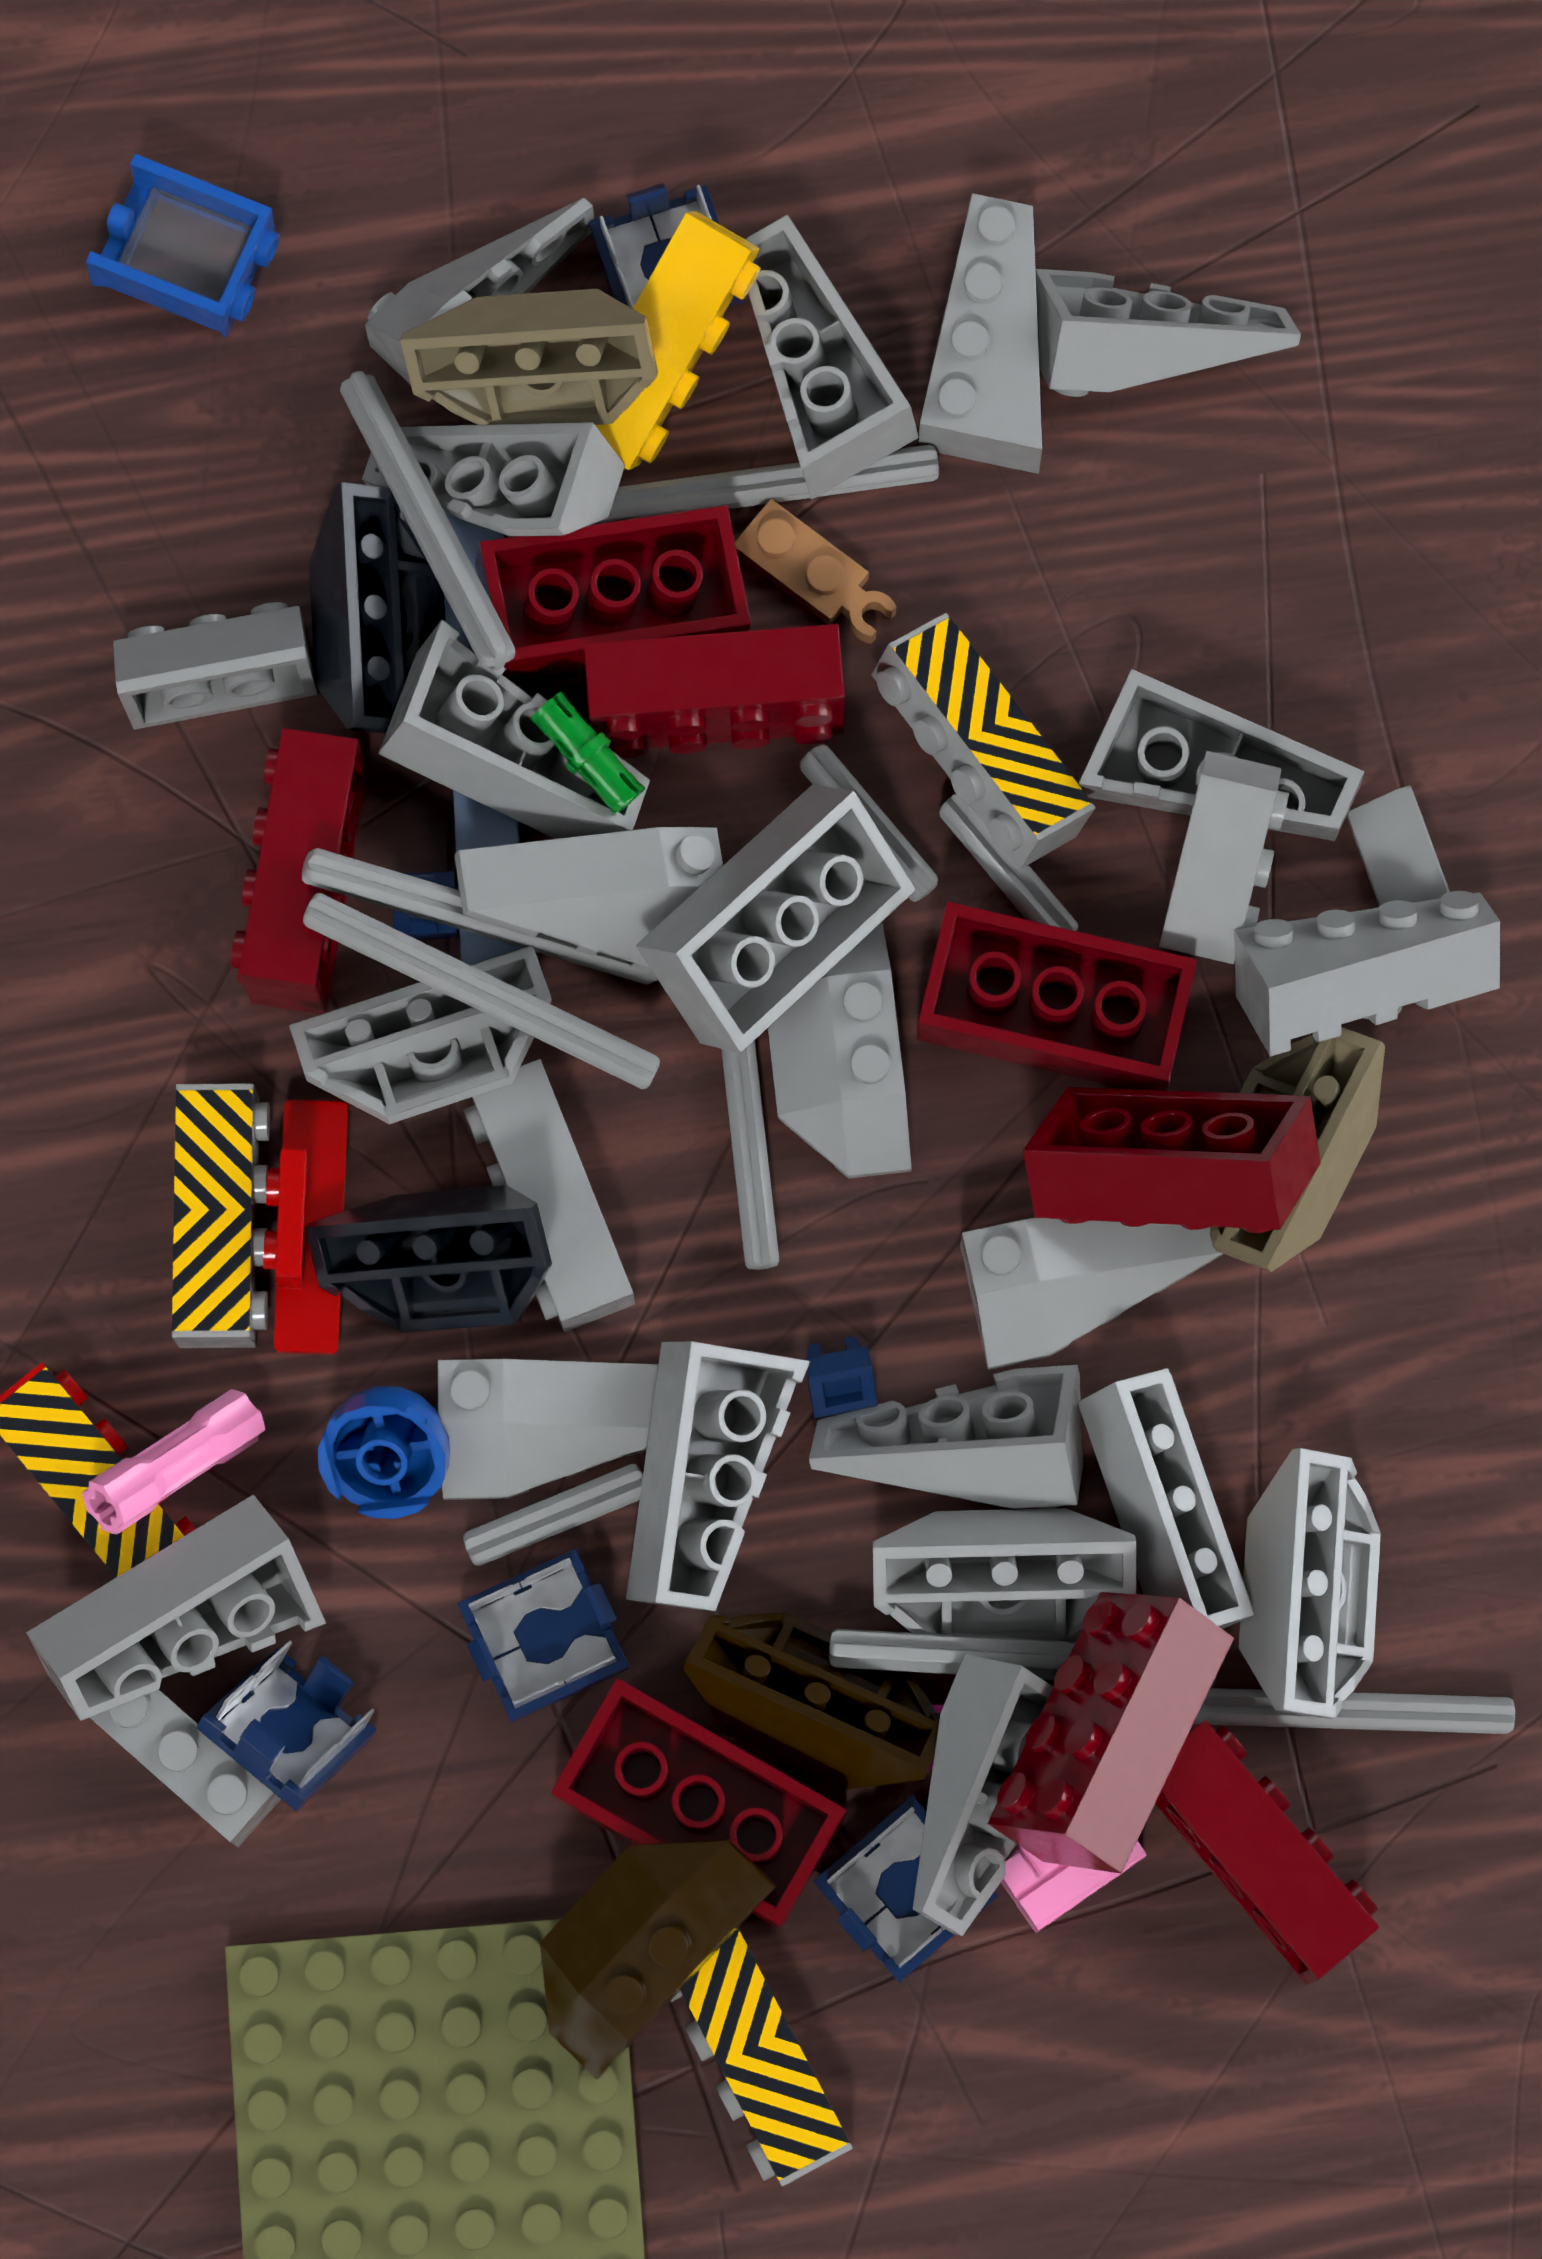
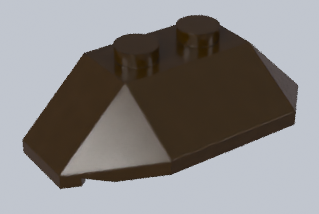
[683,1613,941,1790]
[540,1839,777,2080]

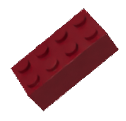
[475,505,751,682]
[584,624,845,759]
[231,728,368,1014]
[916,901,1198,1090]
[1023,1087,1321,1233]
[987,1592,1234,1874]
[551,1678,847,1930]
[1155,1720,1380,1985]

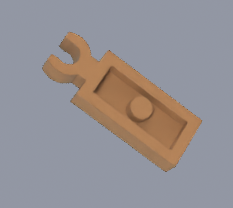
[735,499,896,644]

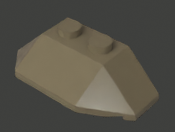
[400,289,658,425]
[1209,1027,1385,1272]

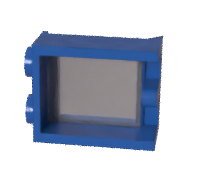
[86,154,280,338]

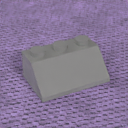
[113,602,318,730]

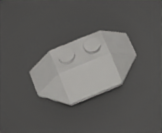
[768,923,912,1179]
[289,945,552,1124]
[1239,1448,1381,1719]
[873,1508,1136,1642]

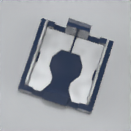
[589,183,745,309]
[457,1548,630,1723]
[196,1641,377,1812]
[813,1795,999,1983]

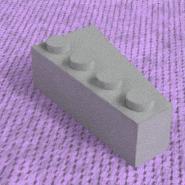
[1079,669,1365,841]

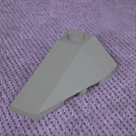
[454,827,723,974]
[809,1365,1083,1509]

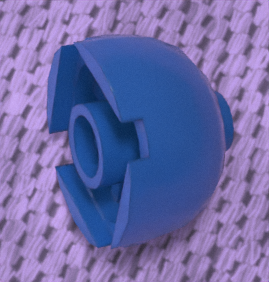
[318,1386,449,1519]

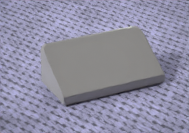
[1346,785,1450,906]

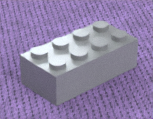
[636,785,916,1053]

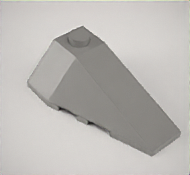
[365,198,594,385]
[1035,269,1301,397]
[362,422,625,536]
[960,1218,1223,1370]
[438,1359,658,1500]
[913,1654,1054,1936]

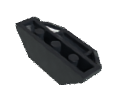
[309,482,446,734]
[304,1185,552,1333]

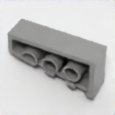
[918,193,1042,474]
[745,214,919,500]
[378,620,650,839]
[1234,891,1500,1057]
[626,1341,810,1611]
[26,1494,326,1721]

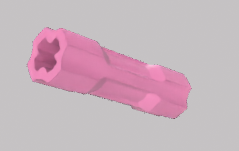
[82,1389,265,1534]

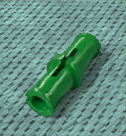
[531,692,645,815]

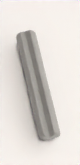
[800,744,938,902]
[939,794,1078,931]
[463,1464,643,1566]

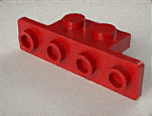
[263,1100,348,1355]

